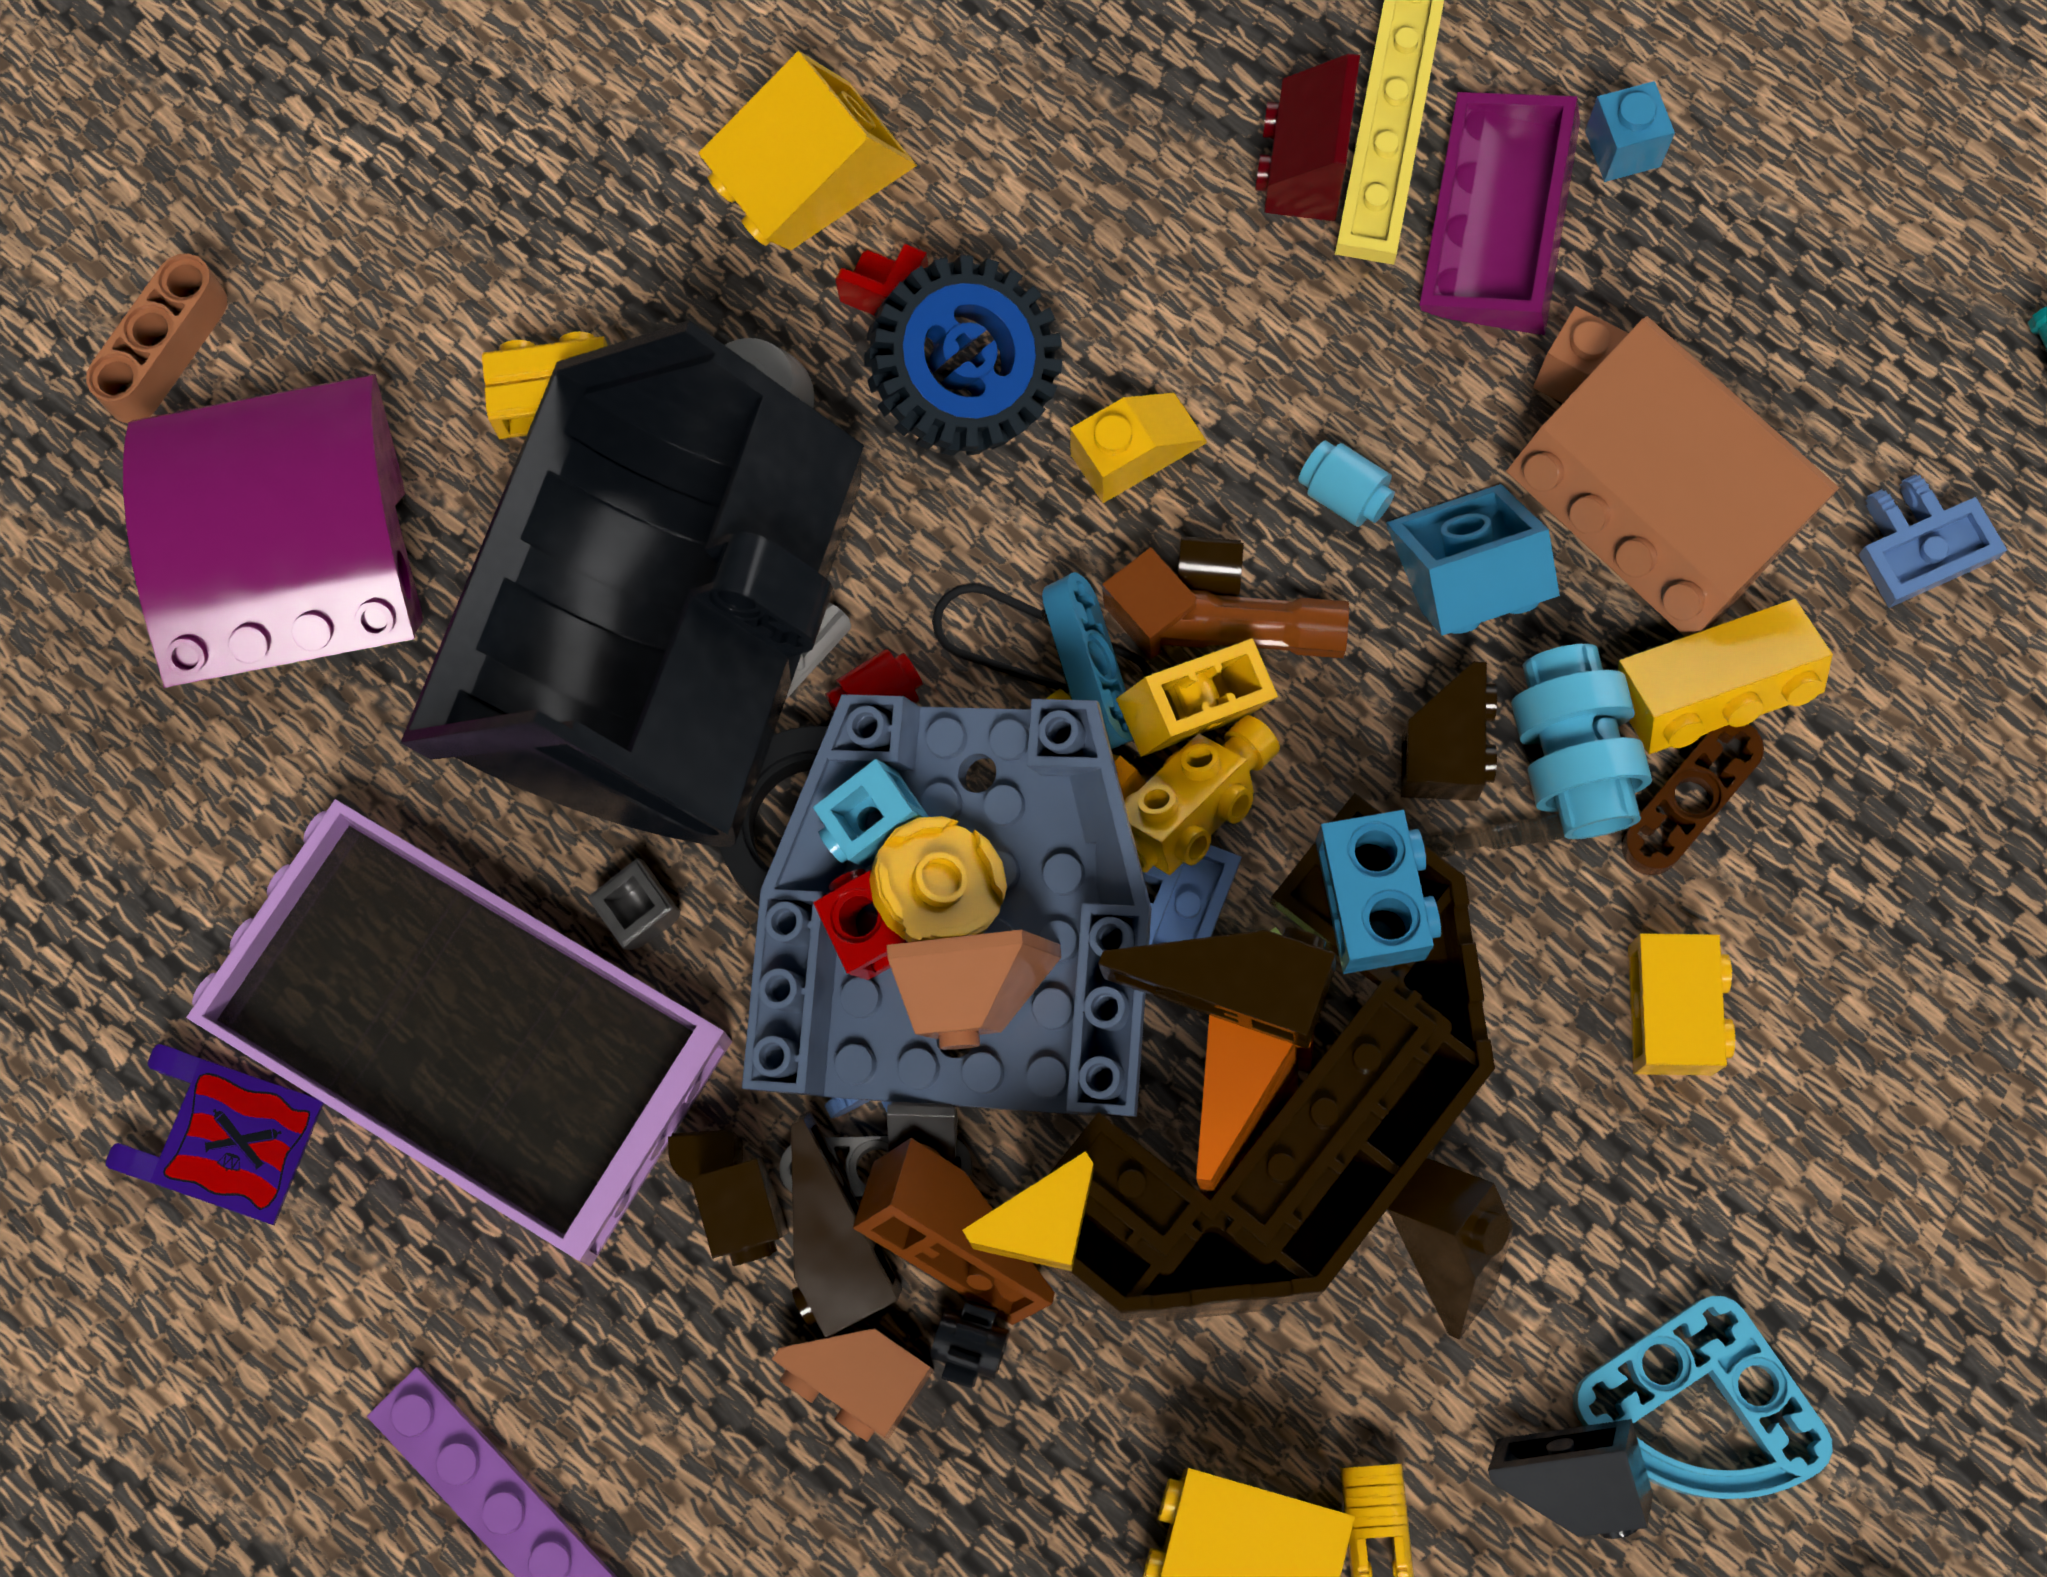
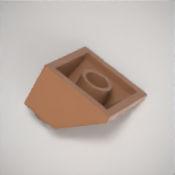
[887,929,1061,1050]

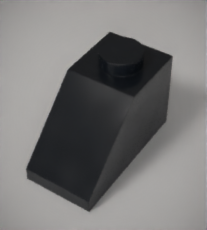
[1488,1419,1653,1539]

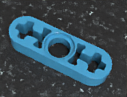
[1042,572,1133,750]

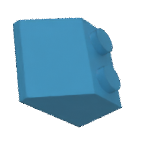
[1386,484,1560,636]

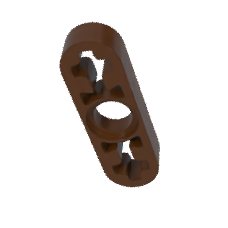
[1622,724,1764,875]

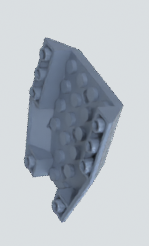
[742,695,1152,1117]

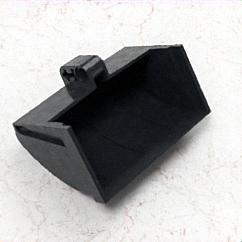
[400,320,864,847]

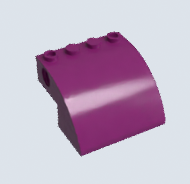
[123,374,423,688]

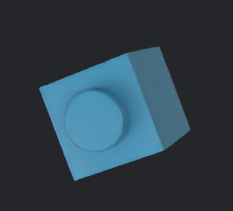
[1585,81,1675,182]

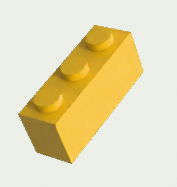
[1618,599,1833,755]

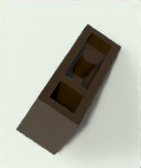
[1098,927,1336,1049]
[791,1111,903,1338]
[1387,1158,1514,1340]

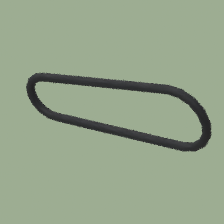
[932,583,1153,695]

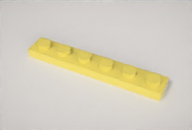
[1335,0,1444,265]

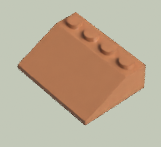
[1506,316,1839,637]

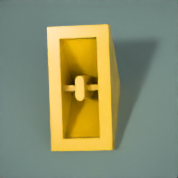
[962,1151,1093,1272]

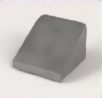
[887,1102,958,1164]

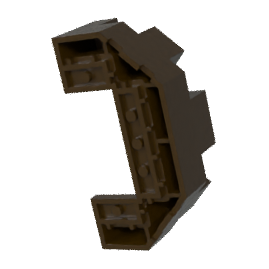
[1046,793,1495,1321]

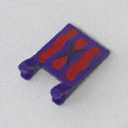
[105,1044,324,1226]

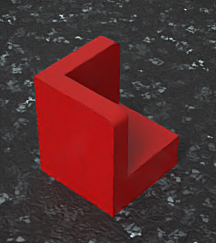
[835,244,928,317]

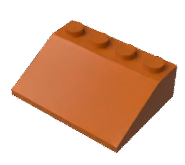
[1196,1015,1314,1200]

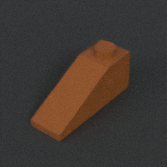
[853,1138,1055,1325]

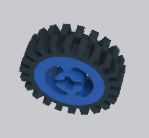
[864,255,1063,456]

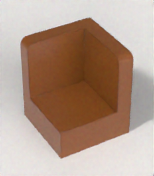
[1102,547,1197,660]

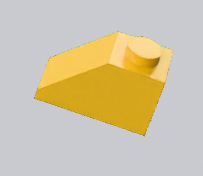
[1070,393,1207,503]

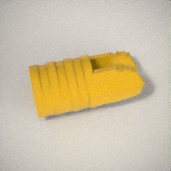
[1341,1464,1414,1577]

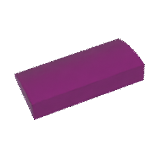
[1420,92,1580,335]

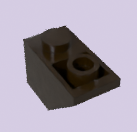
[1401,661,1497,801]
[690,1157,789,1266]

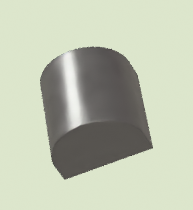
[587,858,680,950]

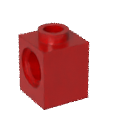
[813,869,908,980]

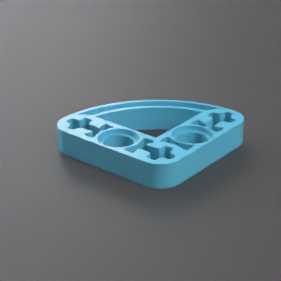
[1573,1296,1833,1499]

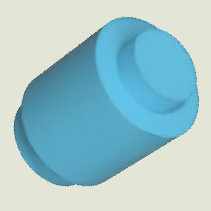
[1298,440,1395,527]

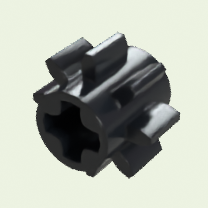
[930,1300,1010,1389]

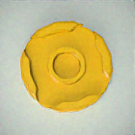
[869,816,1007,942]

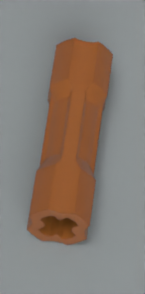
[1160,589,1349,659]

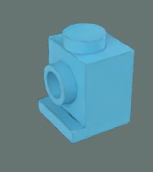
[812,759,929,868]

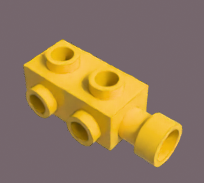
[1124,715,1280,875]

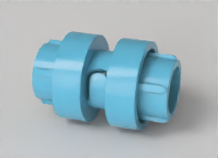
[1511,644,1652,839]

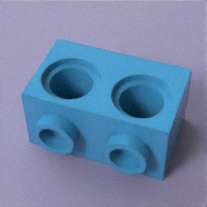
[1315,810,1441,974]

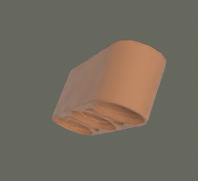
[86,254,227,424]

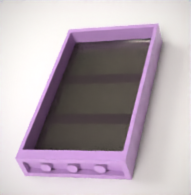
[186,799,732,1267]

